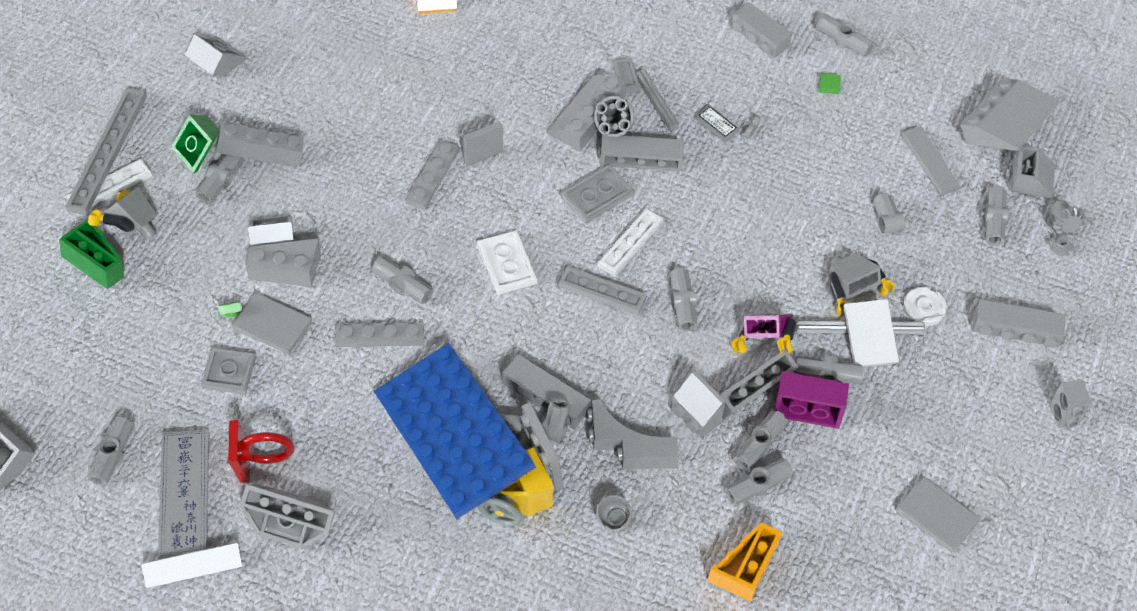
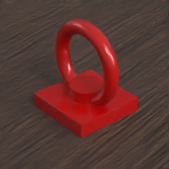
[228,420,295,483]

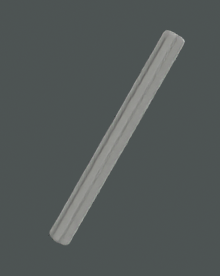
[796,320,925,334]

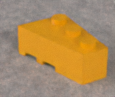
[708,522,783,602]

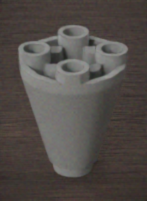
[594,96,635,137]

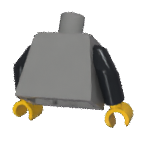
[88,187,156,240]
[829,254,895,316]

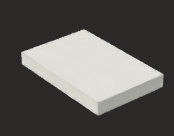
[477,230,537,295]
[843,299,899,367]

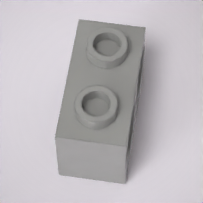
[1050,379,1092,428]

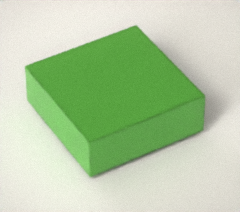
[819,73,841,94]

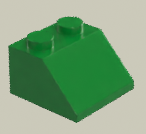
[171,114,219,173]

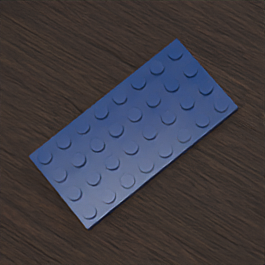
[374,343,536,519]

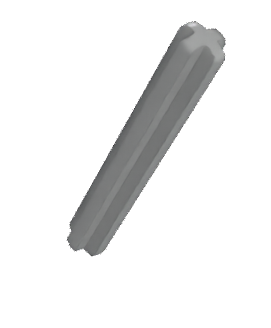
[636,69,679,131]

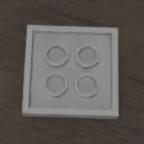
[520,402,564,492]

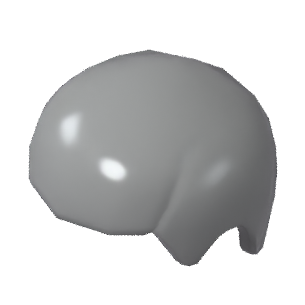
[596,495,633,533]

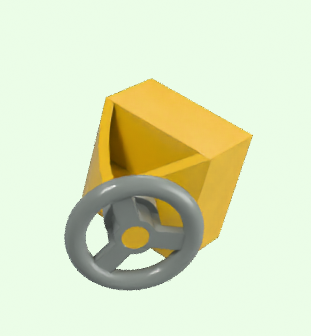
[478,447,554,526]

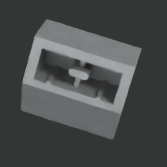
[1011,145,1055,199]

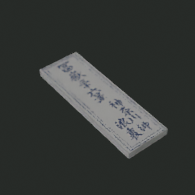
[158,430,209,560]

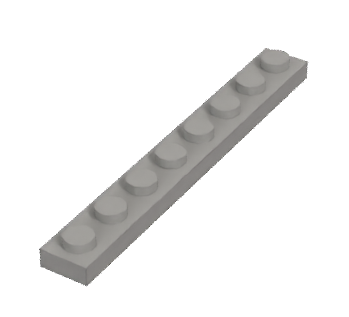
[65,88,147,215]

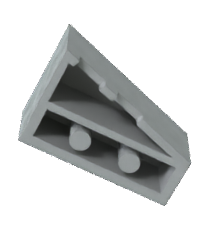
[245,238,321,288]

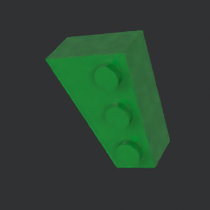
[59,219,123,289]

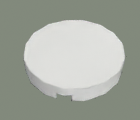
[903,287,947,326]

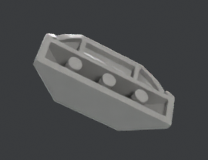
[240,484,335,549]

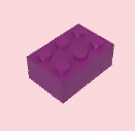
[774,371,849,429]

